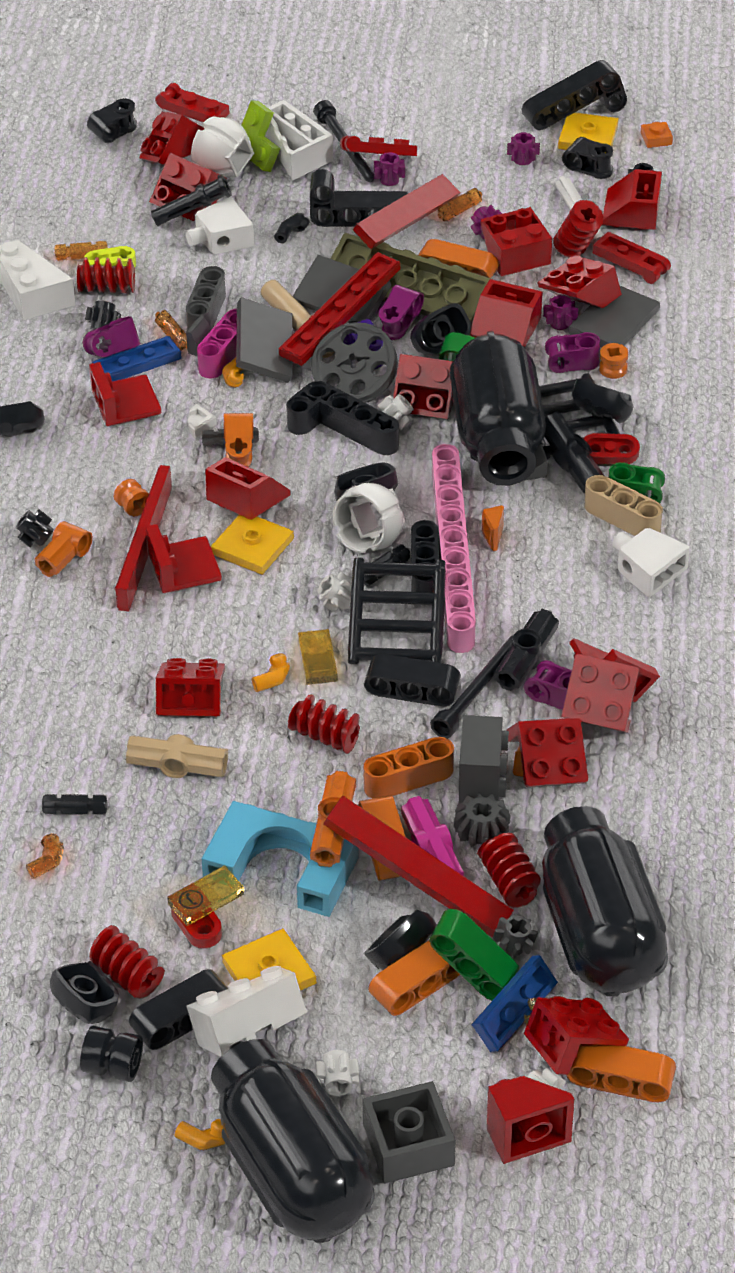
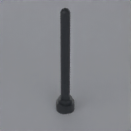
[313,100,375,182]
[430,635,514,739]

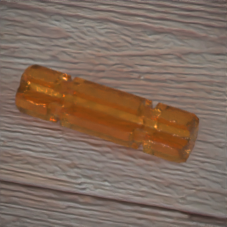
[438,188,483,222]
[54,241,108,261]
[155,310,187,351]

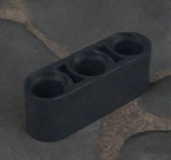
[411,520,439,592]
[364,654,461,707]
[129,969,229,1050]

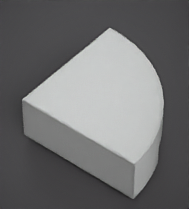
[187,404,217,438]

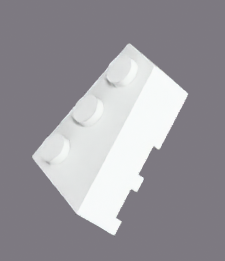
[265,100,333,181]
[0,240,75,320]
[186,966,307,1057]

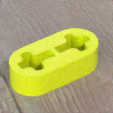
[84,246,136,267]

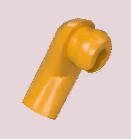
[222,357,244,388]
[251,653,290,692]
[174,1119,225,1150]

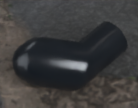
[274,213,310,244]

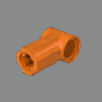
[35,521,93,577]

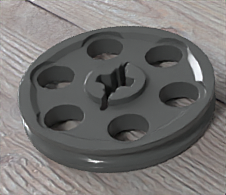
[311,323,398,403]

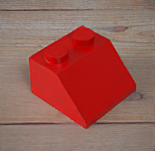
[487,1076,575,1164]

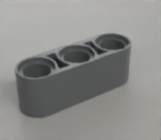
[186,266,226,330]

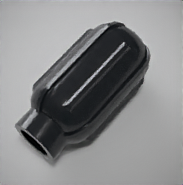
[450,331,546,486]
[542,806,668,997]
[211,1039,375,1243]

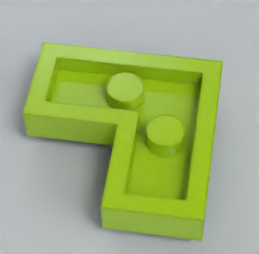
[241,100,281,172]

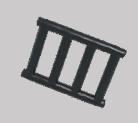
[539,373,620,460]
[348,557,446,664]

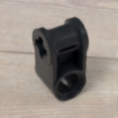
[87,98,137,143]
[562,137,613,179]

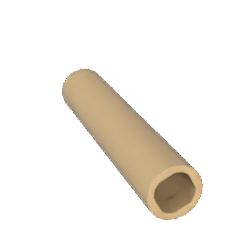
[261,280,334,358]

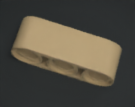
[584,475,663,536]

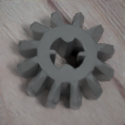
[453,793,511,848]

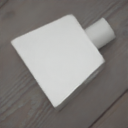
[185,197,254,254]
[612,528,690,598]

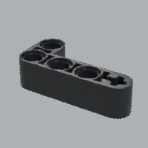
[521,60,627,130]
[310,169,409,227]
[286,381,399,455]

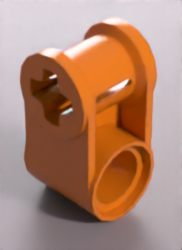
[224,413,253,467]

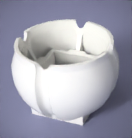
[191,116,254,177]
[332,483,405,553]

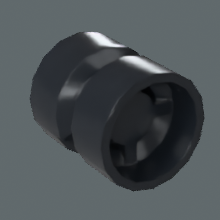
[80,1025,143,1082]

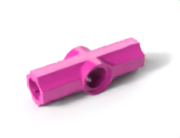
[401,796,464,876]

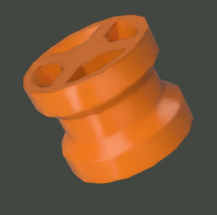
[599,343,628,379]
[113,479,149,517]

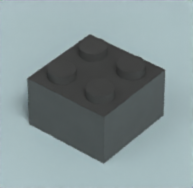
[458,715,509,804]
[362,1081,456,1184]

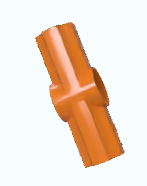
[310,771,356,867]

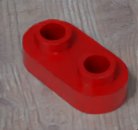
[583,433,640,464]
[170,890,222,948]

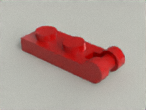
[155,82,230,122]
[340,136,418,156]
[592,231,671,284]

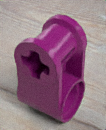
[379,285,424,340]
[82,316,141,357]
[545,332,600,373]
[523,660,572,711]

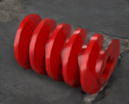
[553,200,604,257]
[77,257,135,293]
[288,694,360,754]
[477,833,541,908]
[89,925,165,999]

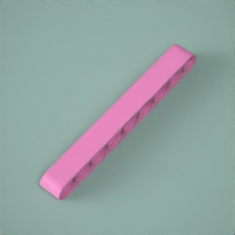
[432,444,476,653]

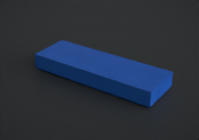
[92,336,182,382]
[471,955,558,1052]

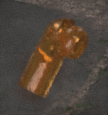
[26,833,64,879]

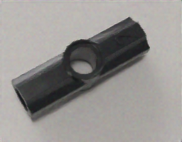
[545,412,605,493]
[494,609,559,691]

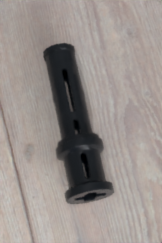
[151,174,232,226]

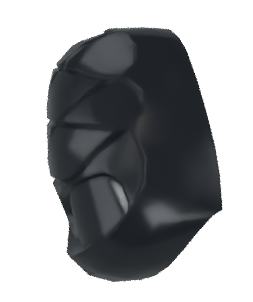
[410,303,471,355]
[572,378,634,424]
[0,401,45,436]
[334,462,398,505]
[364,910,437,970]
[50,961,119,1024]

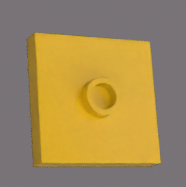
[558,113,619,153]
[211,515,294,575]
[222,928,317,991]

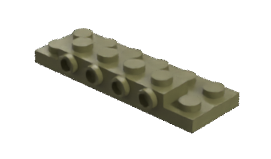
[330,232,491,327]

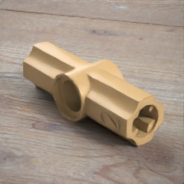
[126,734,228,778]

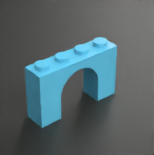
[201,801,359,917]

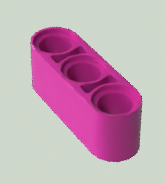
[197,308,237,379]

